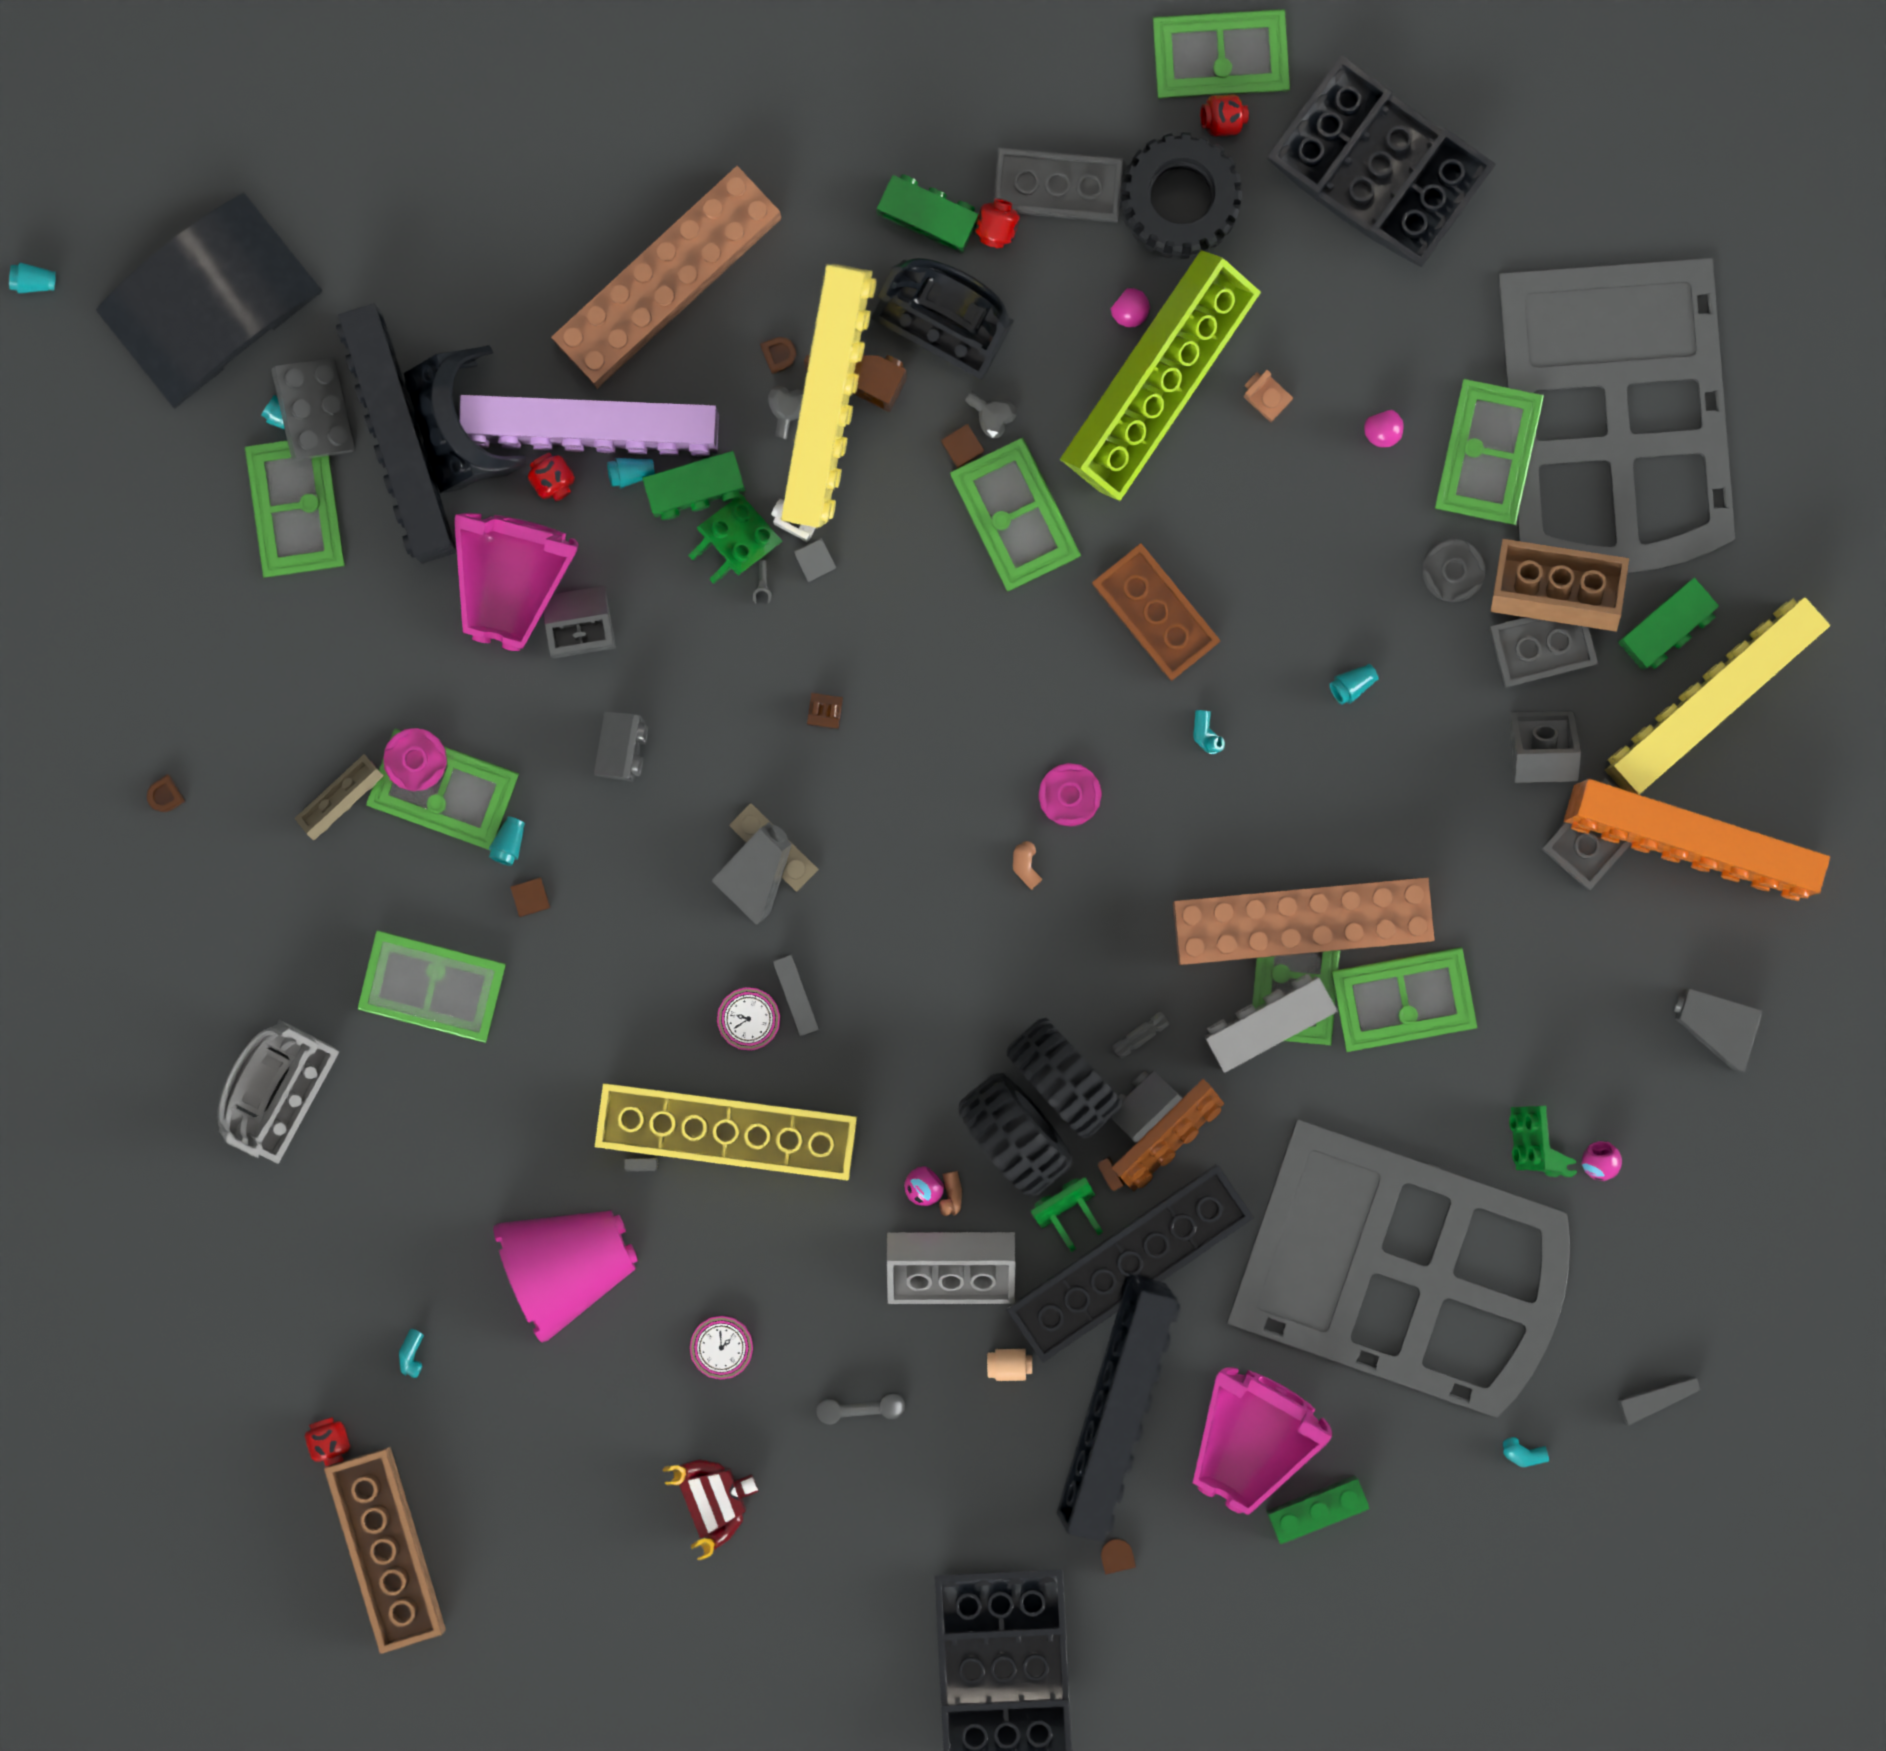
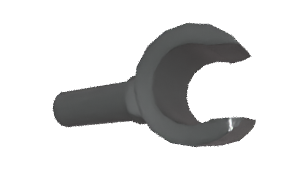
[753,560,772,604]

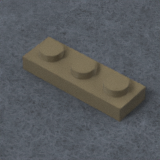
[294,754,383,841]
[729,803,819,892]

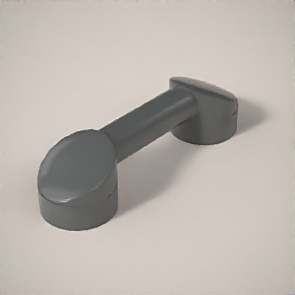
[816,1393,905,1425]

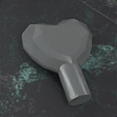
[768,385,804,439]
[965,391,1017,439]

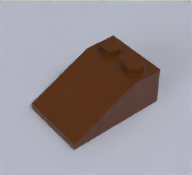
[804,355,907,413]

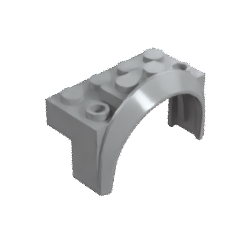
[217,1019,339,1164]

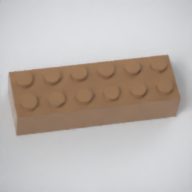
[324,1446,446,1654]

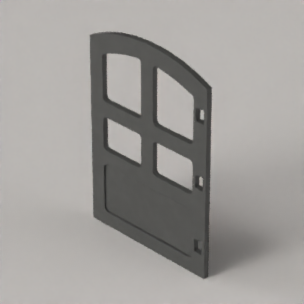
[1498,258,1736,573]
[1227,1119,1570,1418]

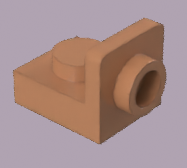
[1244,370,1293,423]

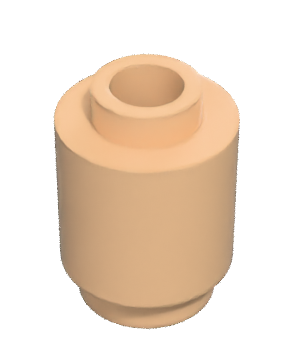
[987,1349,1033,1381]

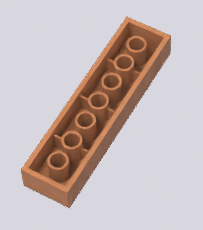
[551,166,782,389]
[1173,878,1435,965]

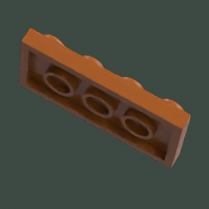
[1092,543,1221,682]
[1112,1079,1225,1192]

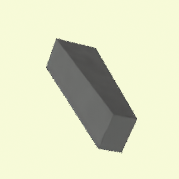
[773,955,819,1036]
[1618,1376,1701,1426]

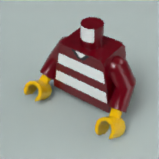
[663,1459,759,1560]

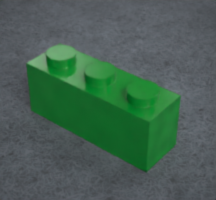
[877,174,979,254]
[642,451,746,521]
[1618,577,1719,671]
[1266,1475,1370,1544]

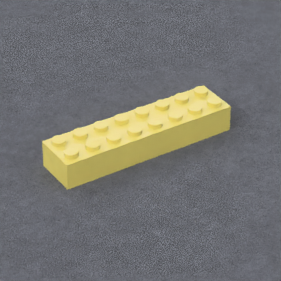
[781,264,876,528]
[1605,597,1831,795]
[595,1083,858,1180]

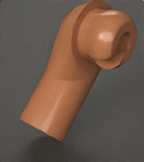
[1013,841,1043,890]
[939,1171,963,1216]

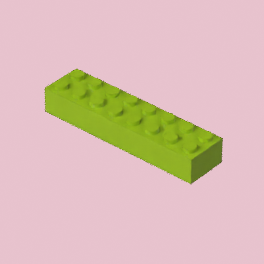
[1060,250,1261,501]

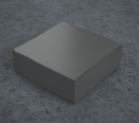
[624,1158,659,1172]

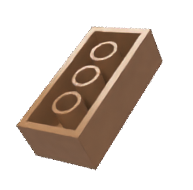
[1490,539,1629,632]

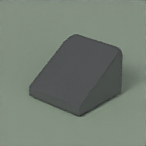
[794,538,836,583]

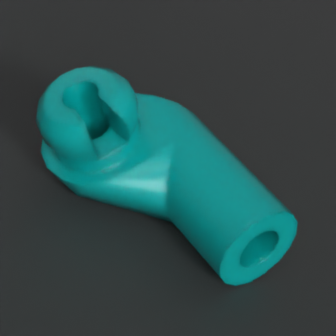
[1193,710,1225,754]
[399,1329,424,1378]
[1502,1437,1549,1467]

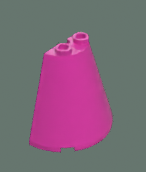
[454,513,579,651]
[493,1210,638,1343]
[1193,1367,1332,1515]

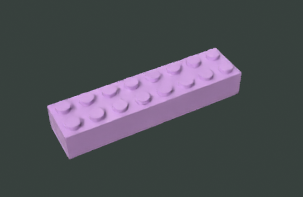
[459,395,719,457]

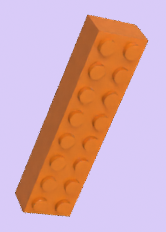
[1563,779,1831,901]

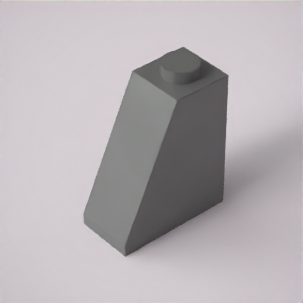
[711,822,792,925]
[1673,989,1763,1072]

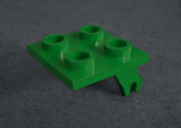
[689,494,783,584]
[1509,1106,1577,1177]
[1031,1177,1103,1252]

